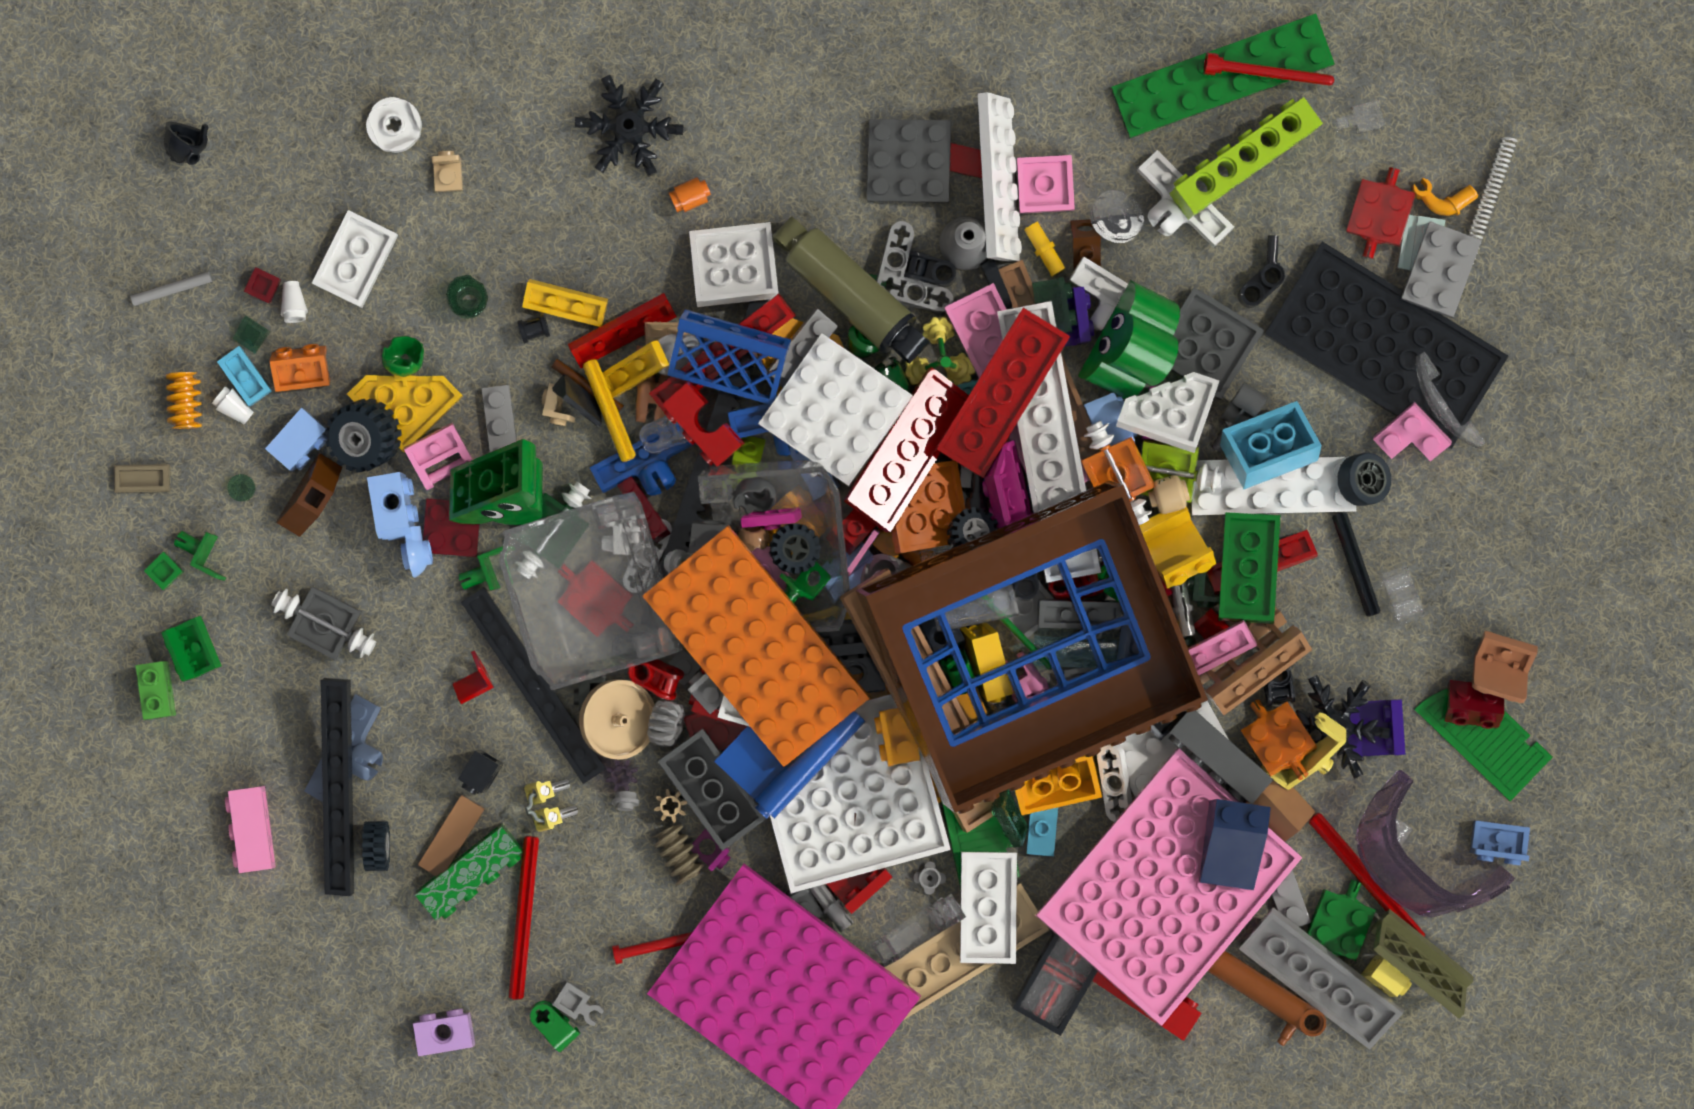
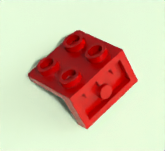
[827,868,893,914]

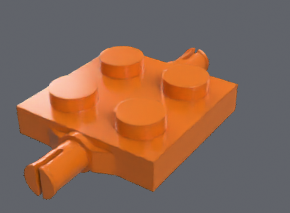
[1241,699,1317,780]

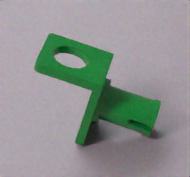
[174,531,226,581]
[458,544,514,591]
[779,562,831,604]

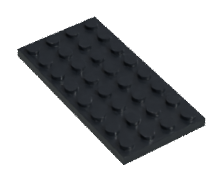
[1264,241,1508,449]

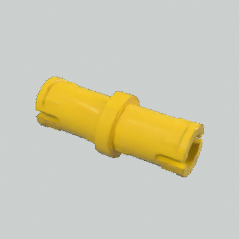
[1024,221,1065,277]

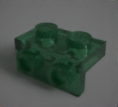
[1032,276,1077,334]

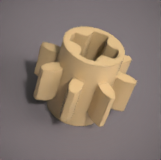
[654,789,687,823]

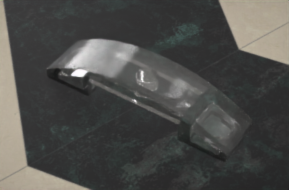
[1416,352,1486,448]

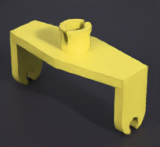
[1261,713,1346,790]

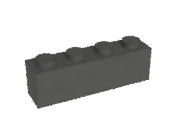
[1166,710,1274,804]

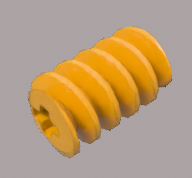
[166,372,202,429]

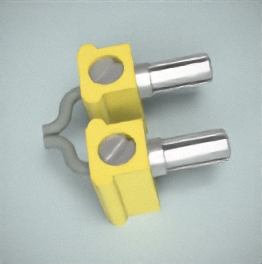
[524,779,578,832]

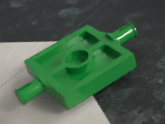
[1306,879,1376,961]

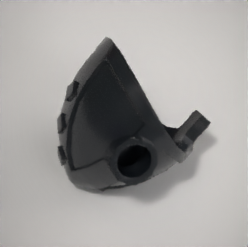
[164,121,209,165]

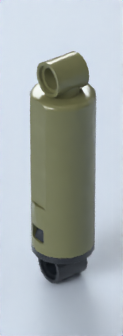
[772,217,929,364]

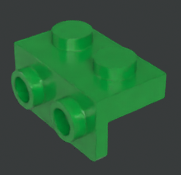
[161,616,222,682]

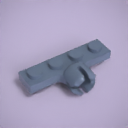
[304,694,383,802]

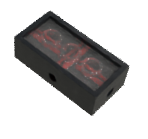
[1011,932,1098,1036]

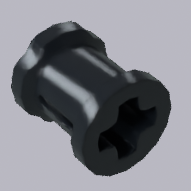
[517,313,551,344]

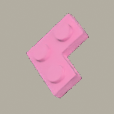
[1373,402,1452,462]

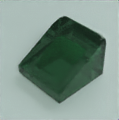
[233,315,271,354]

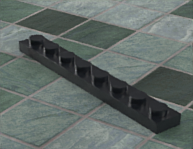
[461,587,607,784]
[320,678,354,896]

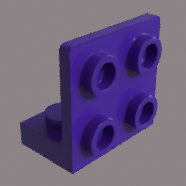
[1342,699,1406,756]

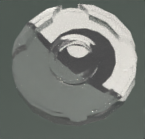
[1090,191,1144,243]

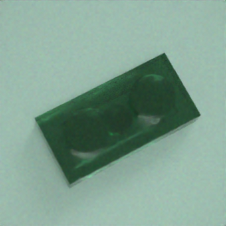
[991,789,1029,848]

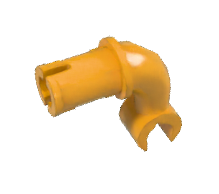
[1412,178,1478,216]

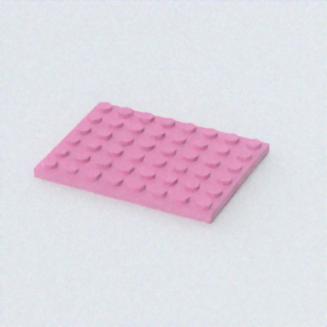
[1035,748,1302,1026]

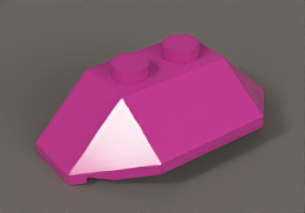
[982,439,1033,528]

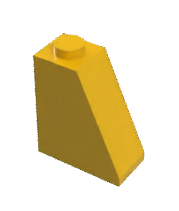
[960,621,1013,703]

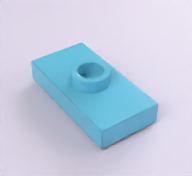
[1026,807,1058,857]

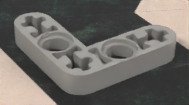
[876,221,954,314]

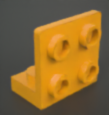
[874,708,920,767]

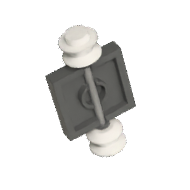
[271,587,376,660]

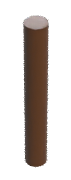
[551,359,624,413]

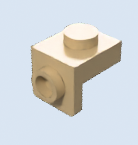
[542,383,575,426]

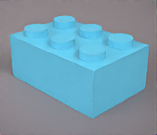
[1220,401,1322,489]

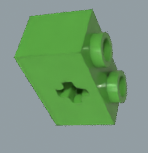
[135,661,176,720]

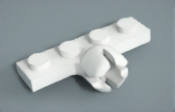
[1137,150,1234,248]
[1068,257,1128,331]

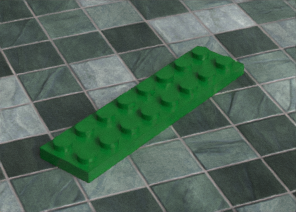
[1111,13,1335,139]

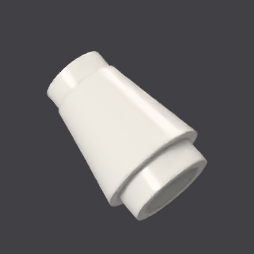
[281,281,308,323]
[212,386,254,425]

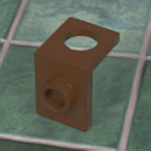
[1070,219,1101,269]

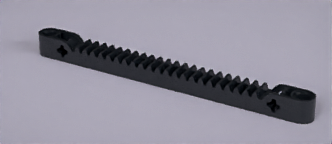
[641,299,770,633]

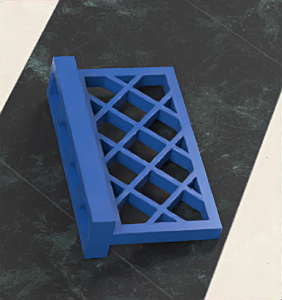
[667,309,791,405]

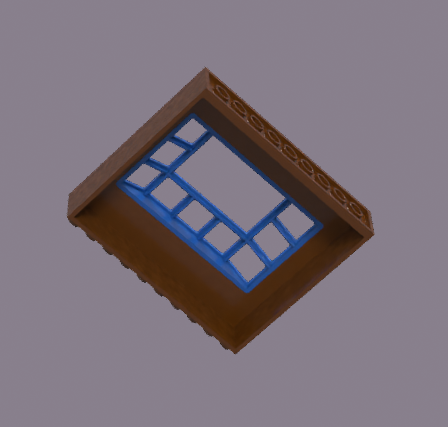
[856,480,1208,814]

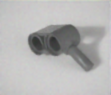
[1211,382,1268,453]

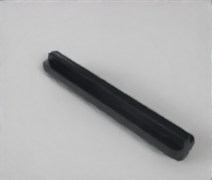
[1332,512,1381,617]

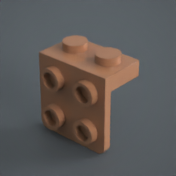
[1472,631,1538,703]

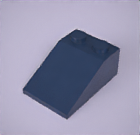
[1199,799,1271,890]

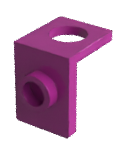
[691,828,731,872]

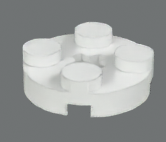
[366,97,422,153]

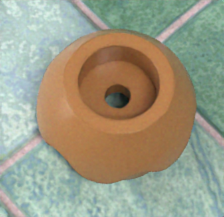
[737,526,771,551]

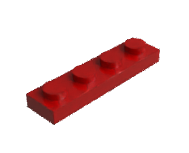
[568,293,677,368]
[1206,530,1318,595]

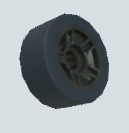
[1337,453,1391,506]

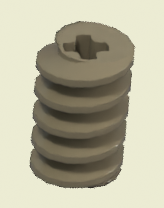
[651,824,704,886]

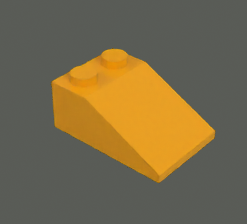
[1015,755,1102,815]

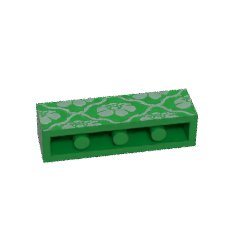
[415,823,523,921]

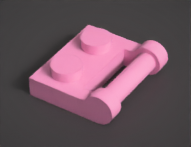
[404,422,473,490]

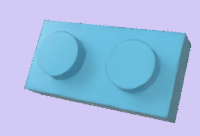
[217,346,272,407]

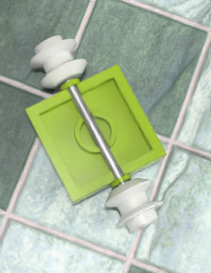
[1140,439,1223,503]

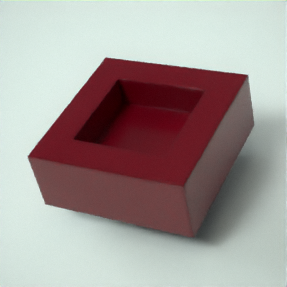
[244,267,281,304]

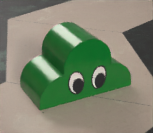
[1078,280,1180,399]
[449,439,543,525]

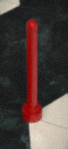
[1203,52,1335,86]

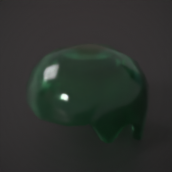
[446,275,488,319]

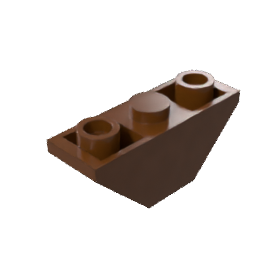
[276,453,342,537]

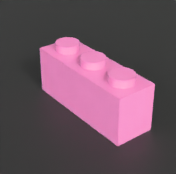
[225,786,276,873]

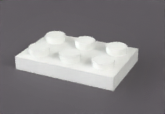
[312,210,398,308]

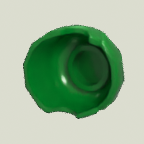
[382,336,424,377]

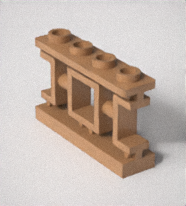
[1199,606,1312,716]

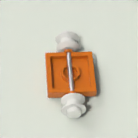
[1081,421,1154,525]

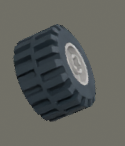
[325,399,402,472]

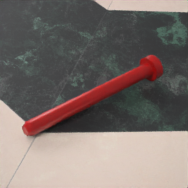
[612,932,692,965]

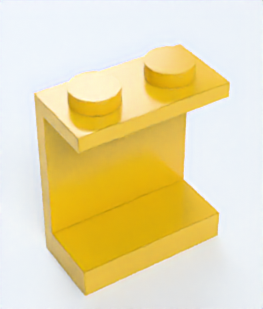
[1139,507,1216,589]

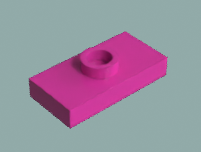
[741,507,802,530]

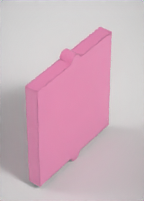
[845,529,880,576]

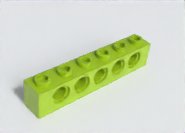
[1169,97,1323,220]

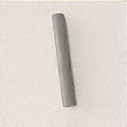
[130,271,212,306]

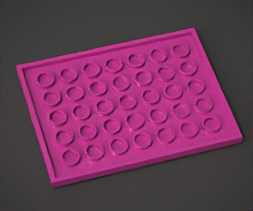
[647,864,921,1109]

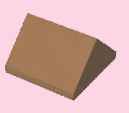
[1244,780,1315,842]

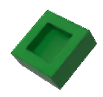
[144,552,184,591]

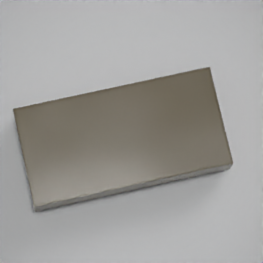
[114,464,170,493]

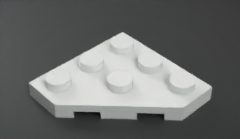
[1116,372,1219,453]

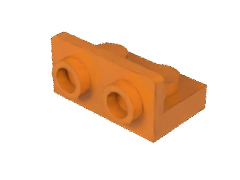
[270,344,330,392]

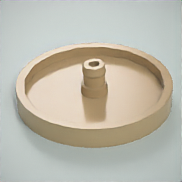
[579,679,655,760]

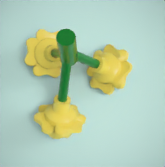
[904,317,975,386]

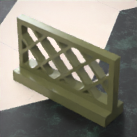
[1371,909,1474,1019]

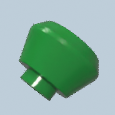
[848,325,879,358]

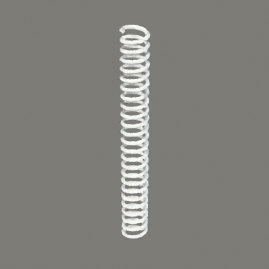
[1469,137,1518,264]

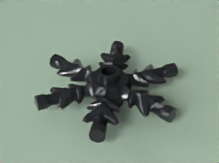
[575,75,684,177]
[1296,675,1391,779]

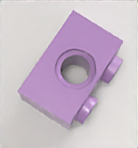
[413,1008,475,1056]

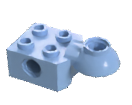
[367,472,433,578]

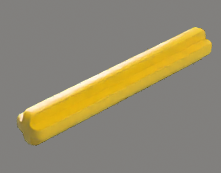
[583,359,636,462]

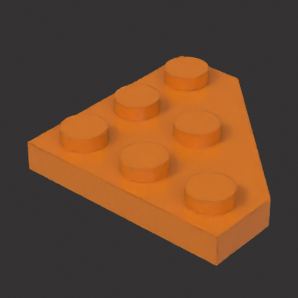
[891,460,971,554]

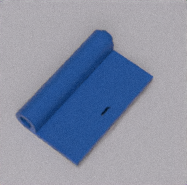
[714,711,866,819]

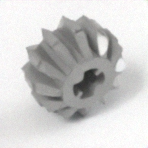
[647,700,685,747]

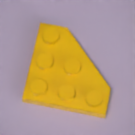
[347,375,463,453]

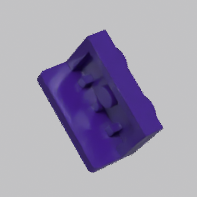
[1052,286,1094,347]

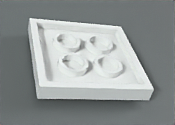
[689,222,778,307]

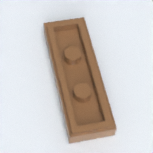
[418,795,485,876]

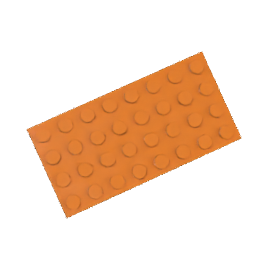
[642,525,870,767]

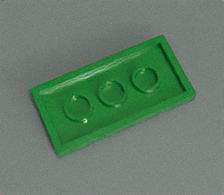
[1219,512,1281,624]

